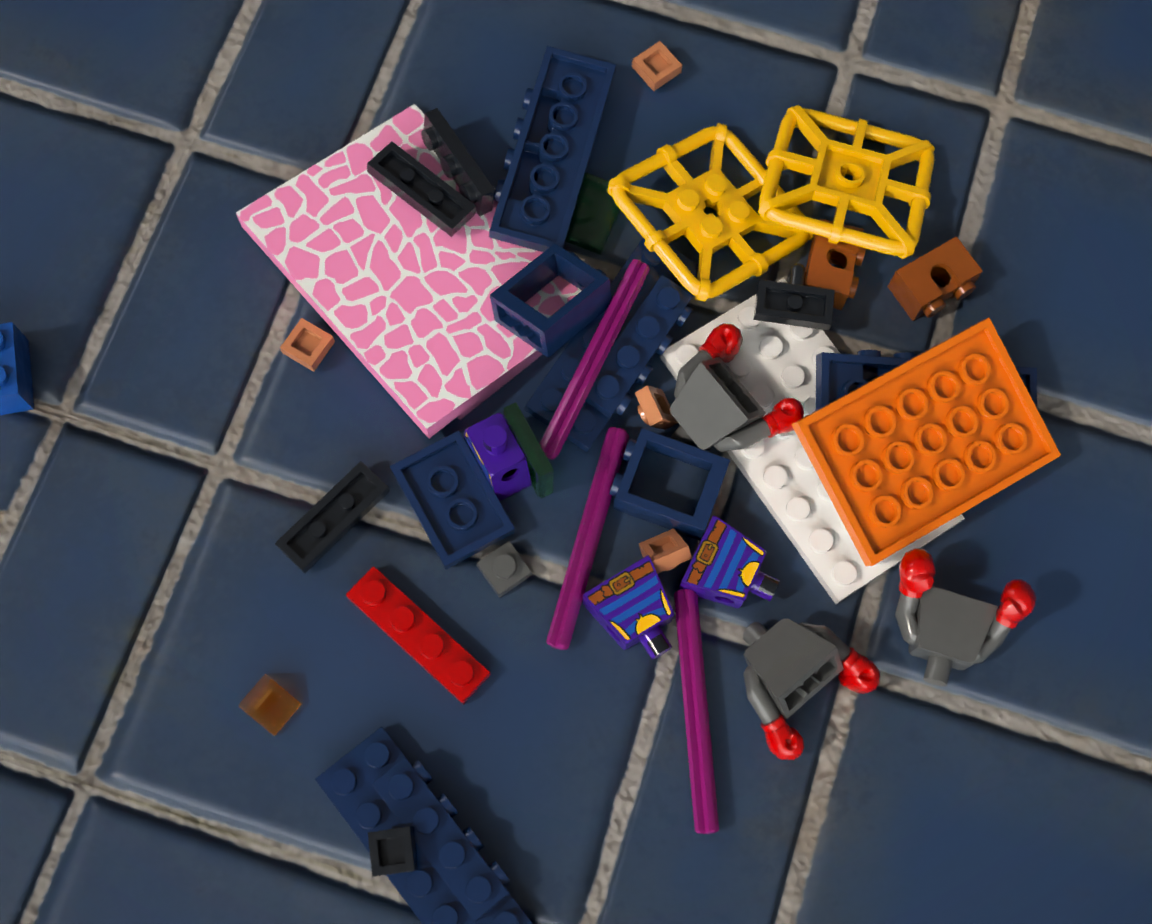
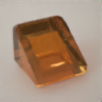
[239,675,302,736]

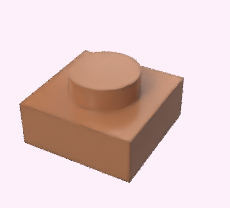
[632,41,682,91]
[280,318,335,372]
[635,385,678,430]
[639,528,692,574]

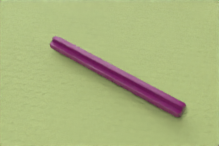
[537,259,650,460]
[546,427,629,650]
[674,589,719,834]

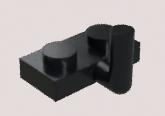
[753,263,835,331]

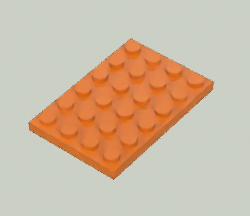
[791,317,1061,566]

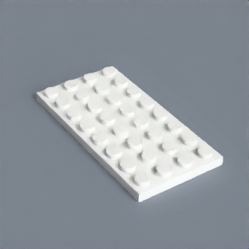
[660,278,965,604]

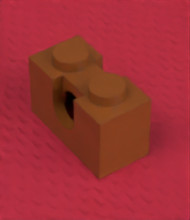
[804,219,866,310]
[887,236,983,321]

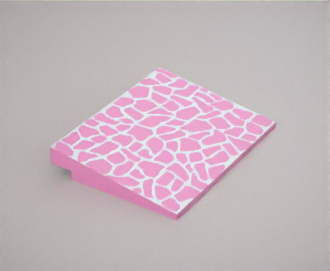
[236,104,582,439]

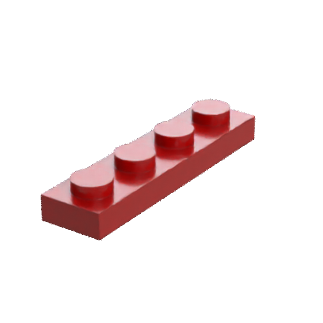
[346,566,491,704]

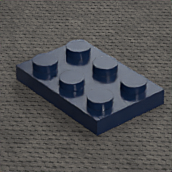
[390,430,515,570]

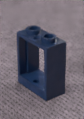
[490,243,612,358]
[609,428,730,541]

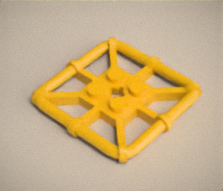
[758,105,935,259]
[608,123,813,302]

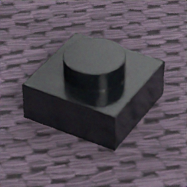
[368,826,418,877]

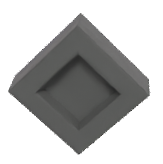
[477,541,532,598]

